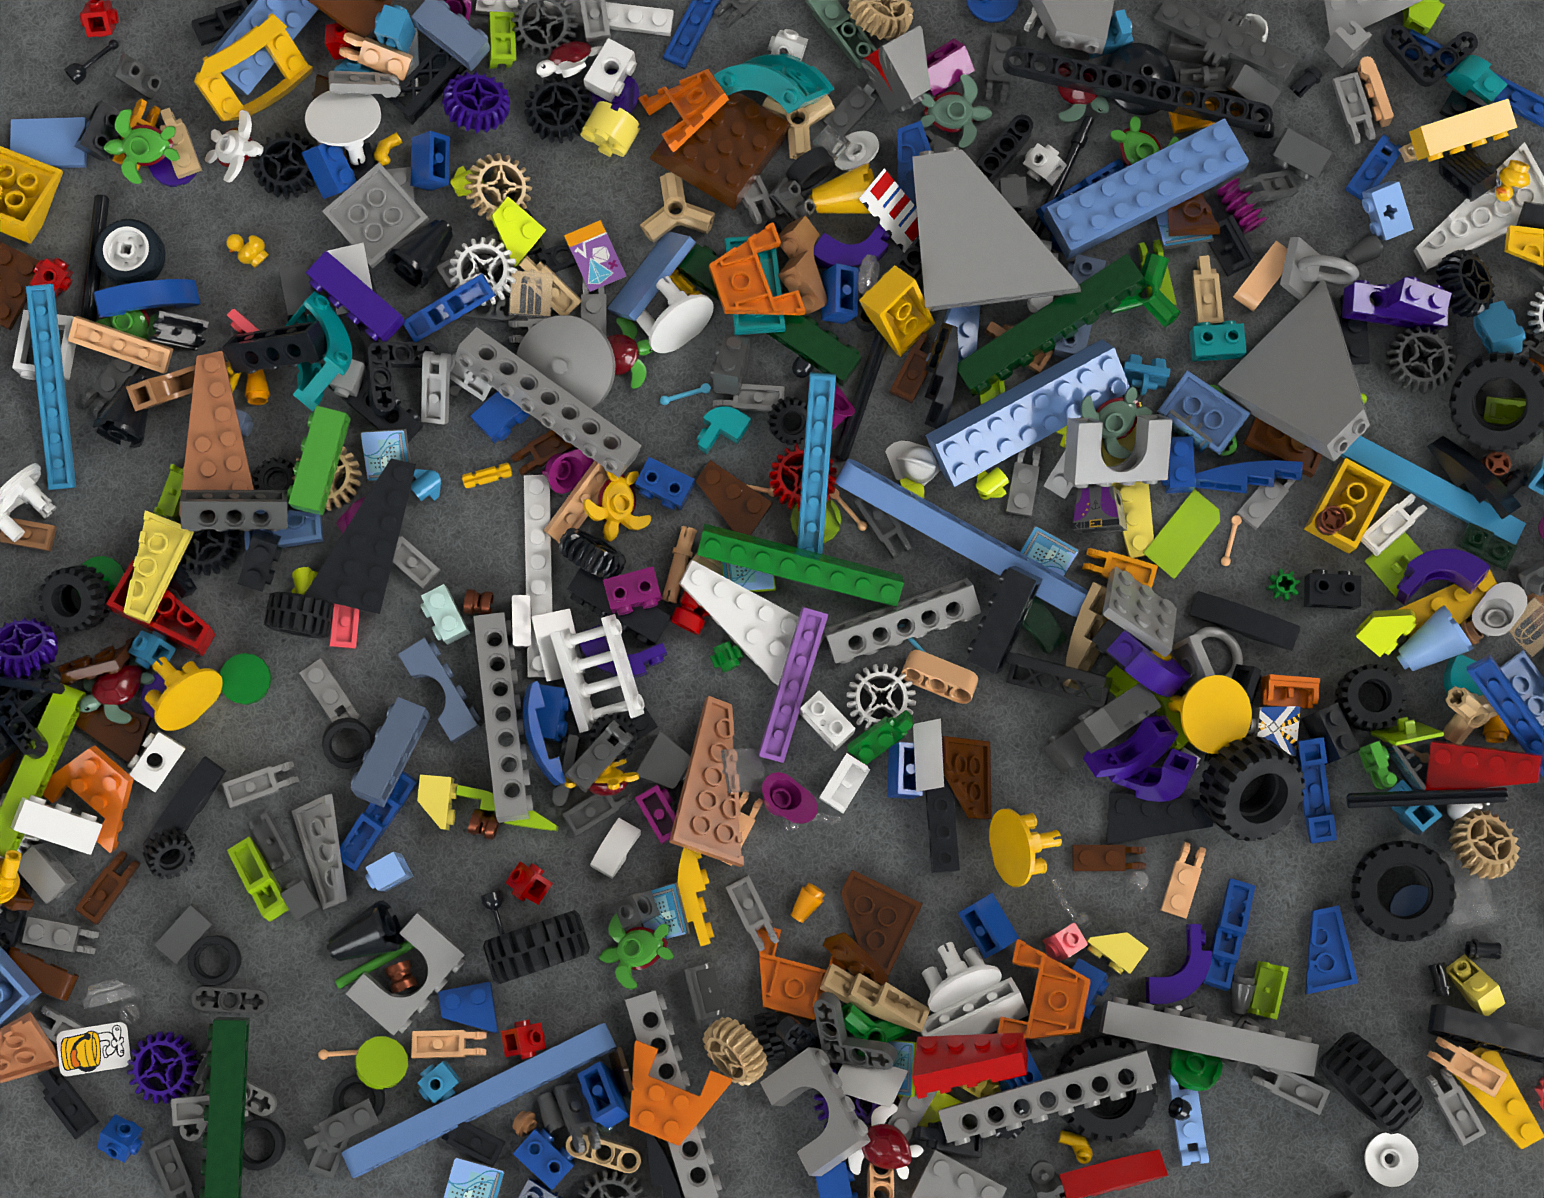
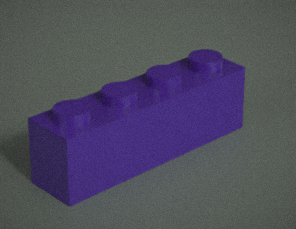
[305,250,405,342]

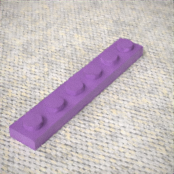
[758,606,828,763]

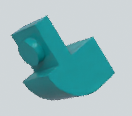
[1445,55,1508,105]
[697,406,751,454]
[1443,654,1484,696]

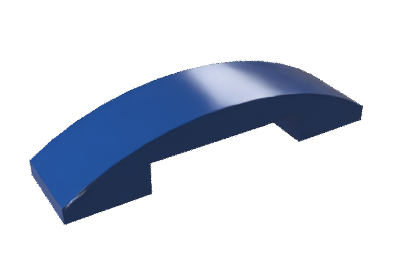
[94,279,201,318]
[523,681,566,786]
[1297,737,1337,844]

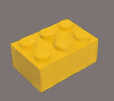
[1304,458,1392,554]

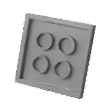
[322,162,429,269]
[1102,566,1177,657]

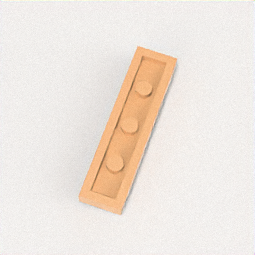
[67,316,173,374]
[543,461,609,543]

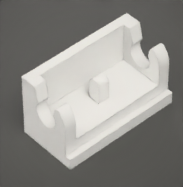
[819,753,870,813]

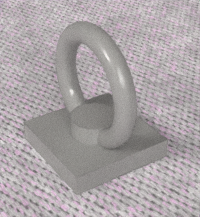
[1280,237,1359,301]
[1170,627,1243,695]

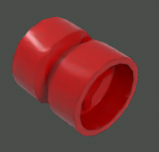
[670,591,709,635]

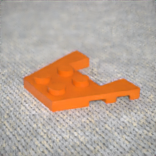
[638,69,729,152]
[709,222,806,315]
[43,746,134,853]
[757,927,847,1021]
[997,939,1091,1040]
[629,1040,733,1146]

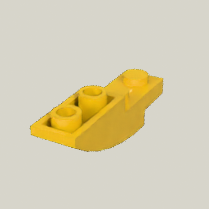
[678,848,714,947]

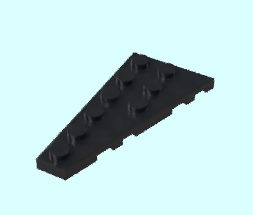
[304,458,416,614]

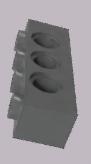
[180,490,287,531]

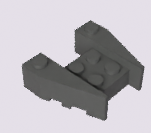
[1044,683,1162,774]

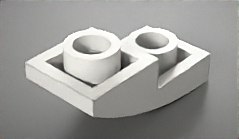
[590,818,641,879]

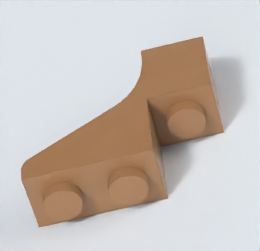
[777,215,828,315]
[126,365,196,411]

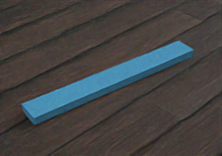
[26,284,76,490]
[797,372,836,554]
[1340,436,1526,547]

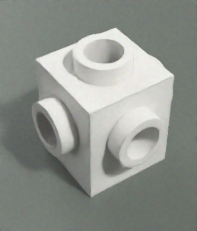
[768,29,808,61]
[1023,143,1067,186]

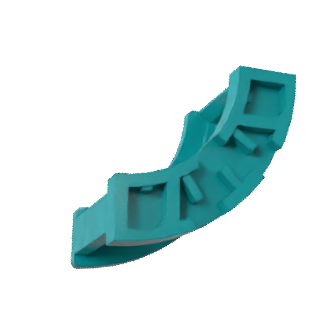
[714,53,834,113]
[285,291,352,412]

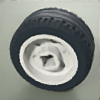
[95,219,166,285]

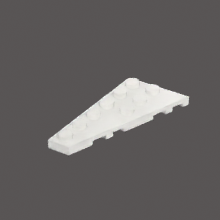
[1413,142,1544,272]
[679,560,825,686]

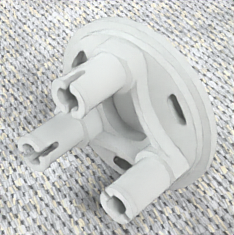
[305,91,381,165]
[636,276,714,353]
[0,463,57,542]
[921,942,1002,1013]

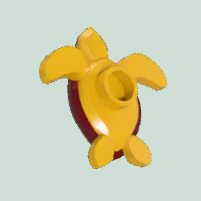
[583,471,651,542]
[565,759,639,796]

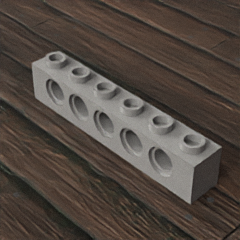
[823,578,981,664]

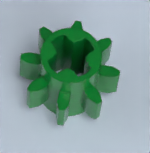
[1266,569,1300,602]
[710,641,743,673]

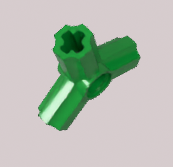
[1112,253,1181,328]
[842,1002,912,1056]

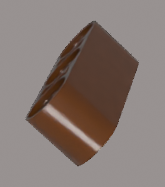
[7,947,79,1001]

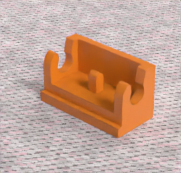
[1261,674,1320,709]

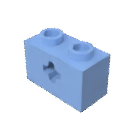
[1362,181,1413,240]
[365,852,414,892]

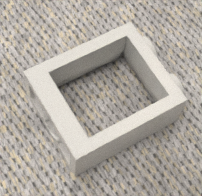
[12,310,76,381]
[800,690,856,751]

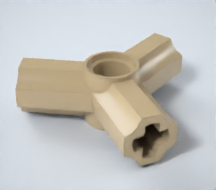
[762,95,835,160]
[640,172,715,243]
[1443,686,1498,744]

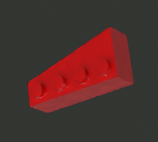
[106,560,216,656]
[1425,741,1542,790]
[912,1032,1028,1099]

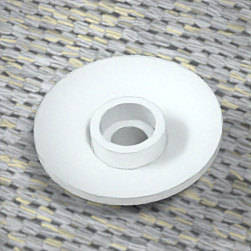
[832,131,879,170]
[1364,1132,1418,1187]

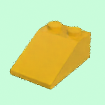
[859,265,935,357]

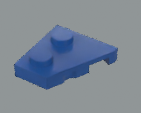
[438,981,499,1033]

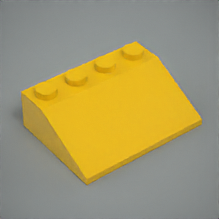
[0,146,63,244]

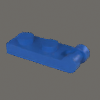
[1345,134,1402,201]

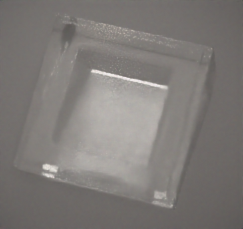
[812,125,851,161]

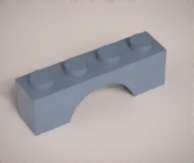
[398,638,481,743]

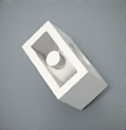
[584,38,637,102]
[127,730,185,792]

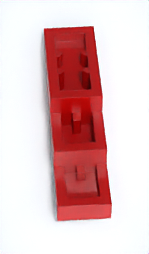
[1059,1149,1168,1198]

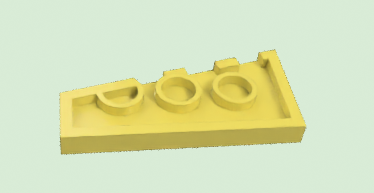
[124,510,194,624]

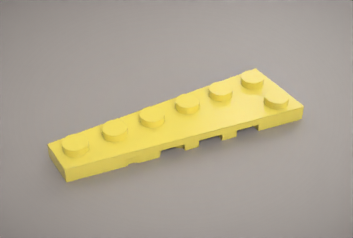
[1101,402,1154,559]

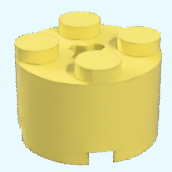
[580,101,640,157]

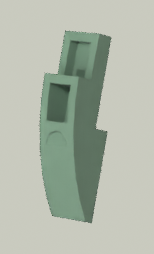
[805,0,877,69]

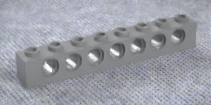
[454,327,642,478]
[473,612,533,823]
[625,990,722,1198]
[938,1050,1157,1146]

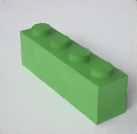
[287,406,351,516]

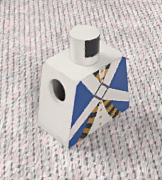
[1248,706,1301,756]

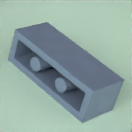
[411,0,491,71]

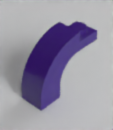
[814,224,890,271]
[1396,549,1490,605]
[579,625,668,678]
[1107,630,1191,697]
[1083,715,1179,782]
[1113,748,1197,802]
[1145,924,1212,1004]

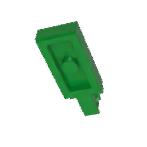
[847,710,914,765]

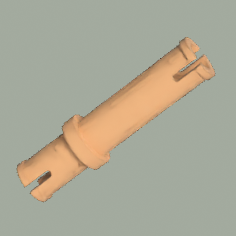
[662,526,697,604]

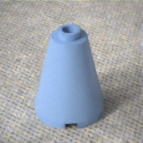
[1397,605,1474,671]

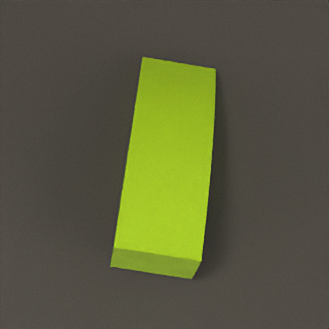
[227,836,289,922]

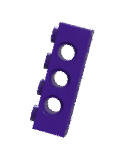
[1342,280,1448,332]

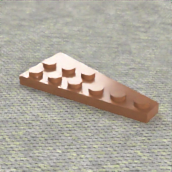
[179,351,254,517]
[669,696,744,867]
[0,1012,59,1083]

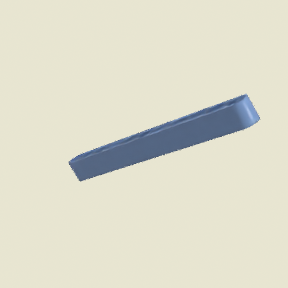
[835,459,1089,617]
[341,1023,617,1178]

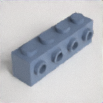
[1052,254,1106,358]
[351,697,430,808]

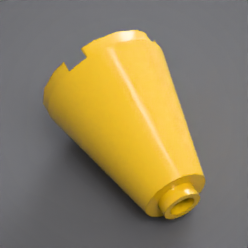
[809,163,875,214]

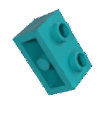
[1189,320,1247,362]

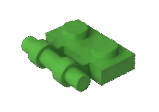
[1358,741,1397,790]

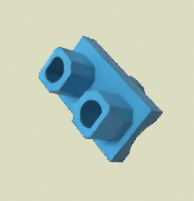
[1123,354,1170,396]

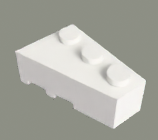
[10,795,102,855]

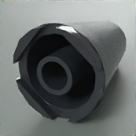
[385,220,453,288]
[93,374,149,448]
[327,900,404,961]

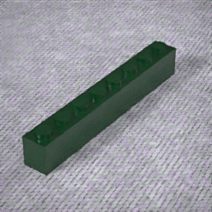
[679,243,861,386]
[957,254,1145,396]
[200,1017,250,1198]

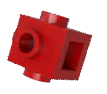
[80,0,119,37]
[325,23,361,60]
[30,257,74,298]
[505,861,553,905]
[500,1019,546,1059]

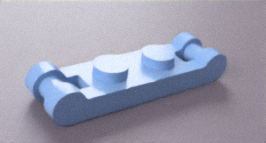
[1167,1069,1209,1166]

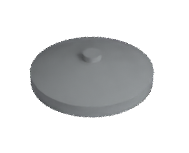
[517,315,615,410]

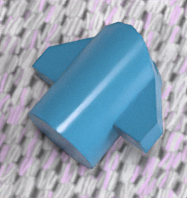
[411,469,441,501]

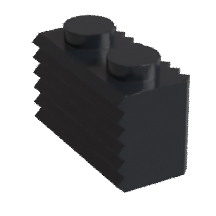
[1439,146,1497,202]

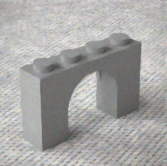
[1064,414,1172,488]
[346,911,465,1036]
[760,1047,871,1176]

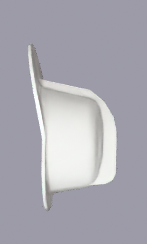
[885,441,941,486]
[1472,582,1527,637]

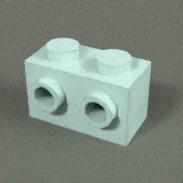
[420,584,470,645]

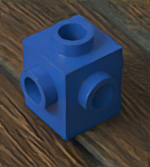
[97,1114,143,1163]

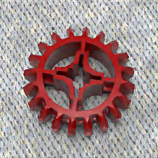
[769,444,837,512]

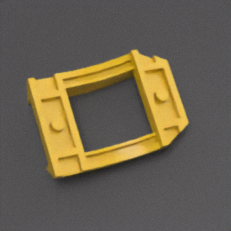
[194,13,313,122]

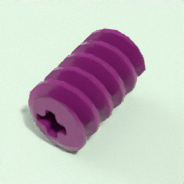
[1216,178,1267,235]

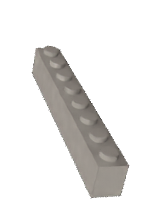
[1099,997,1319,1077]

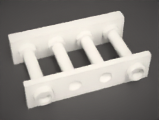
[550,614,644,733]

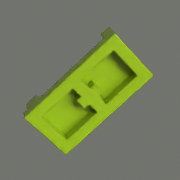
[487,11,516,69]
[153,464,184,522]
[1247,961,1289,1020]

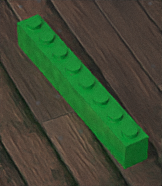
[697,524,904,607]

